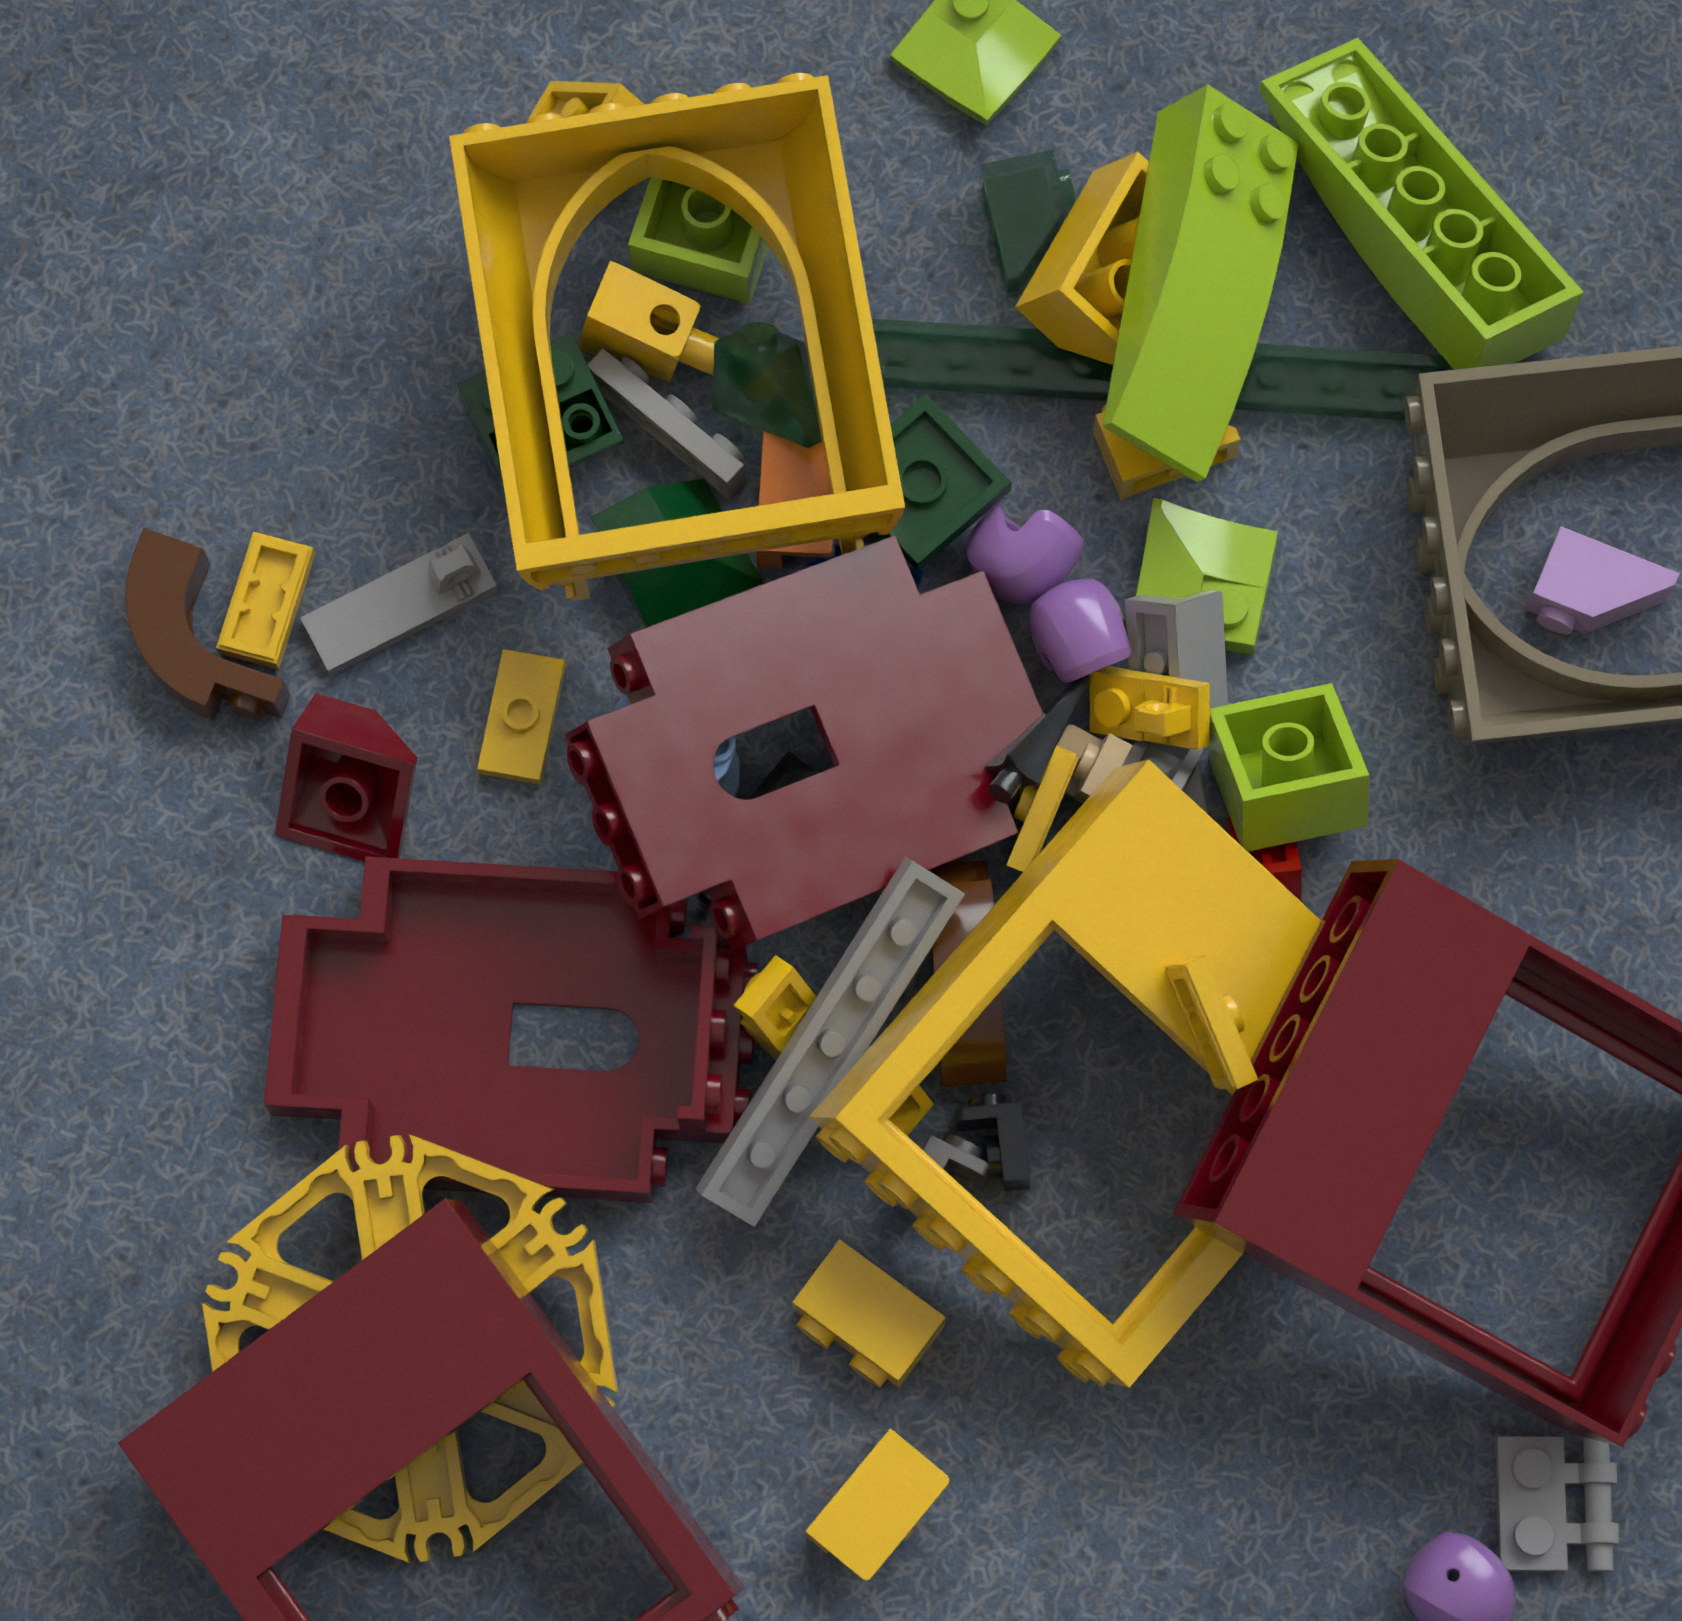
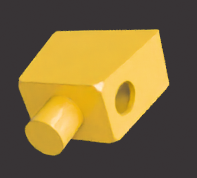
[578,261,727,382]

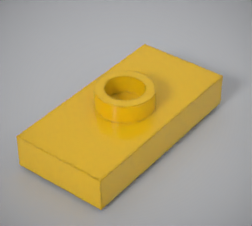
[216,532,316,670]
[477,649,566,785]
[1007,745,1080,872]
[1166,955,1258,1089]

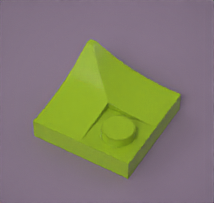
[890,0,1062,126]
[1136,498,1278,655]

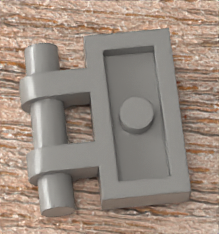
[1495,1436,1619,1572]

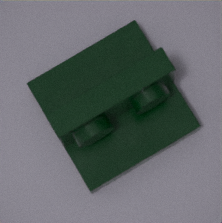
[867,394,1012,572]

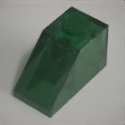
[980,150,1075,299]
[712,322,822,448]

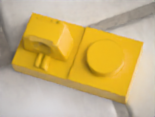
[1089,666,1210,750]

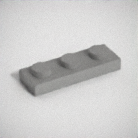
[587,348,746,501]

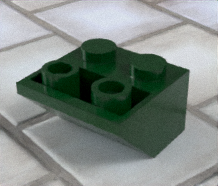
[457,332,624,484]

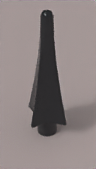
[986,674,1091,803]

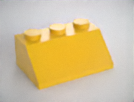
[1015,152,1149,365]

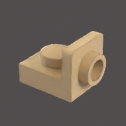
[1042,725,1133,803]

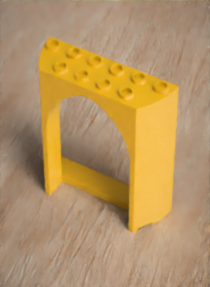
[449,73,905,601]

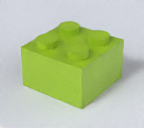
[628,178,769,305]
[1208,683,1369,852]

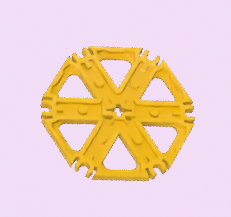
[202,1135,618,1563]

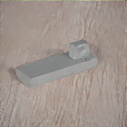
[300,533,498,676]

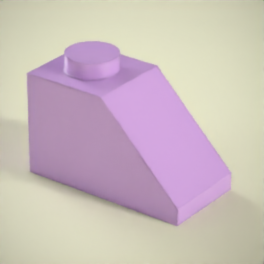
[1526,526,1680,635]

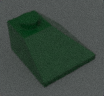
[590,478,764,628]

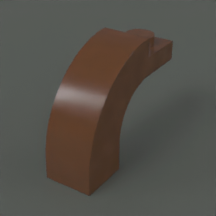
[125,528,291,721]
[929,860,1007,1087]

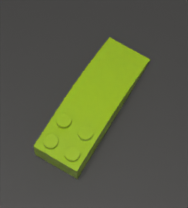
[1259,38,1584,370]
[1103,84,1299,482]

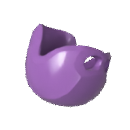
[966,502,1084,606]
[1029,578,1131,683]
[1402,1532,1516,1621]

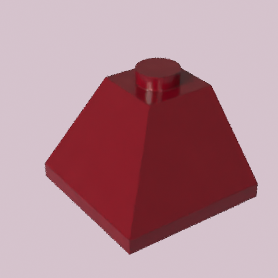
[275,693,418,862]

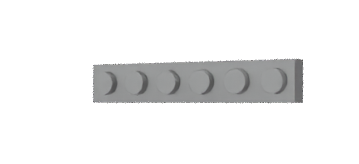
[695,856,965,1227]

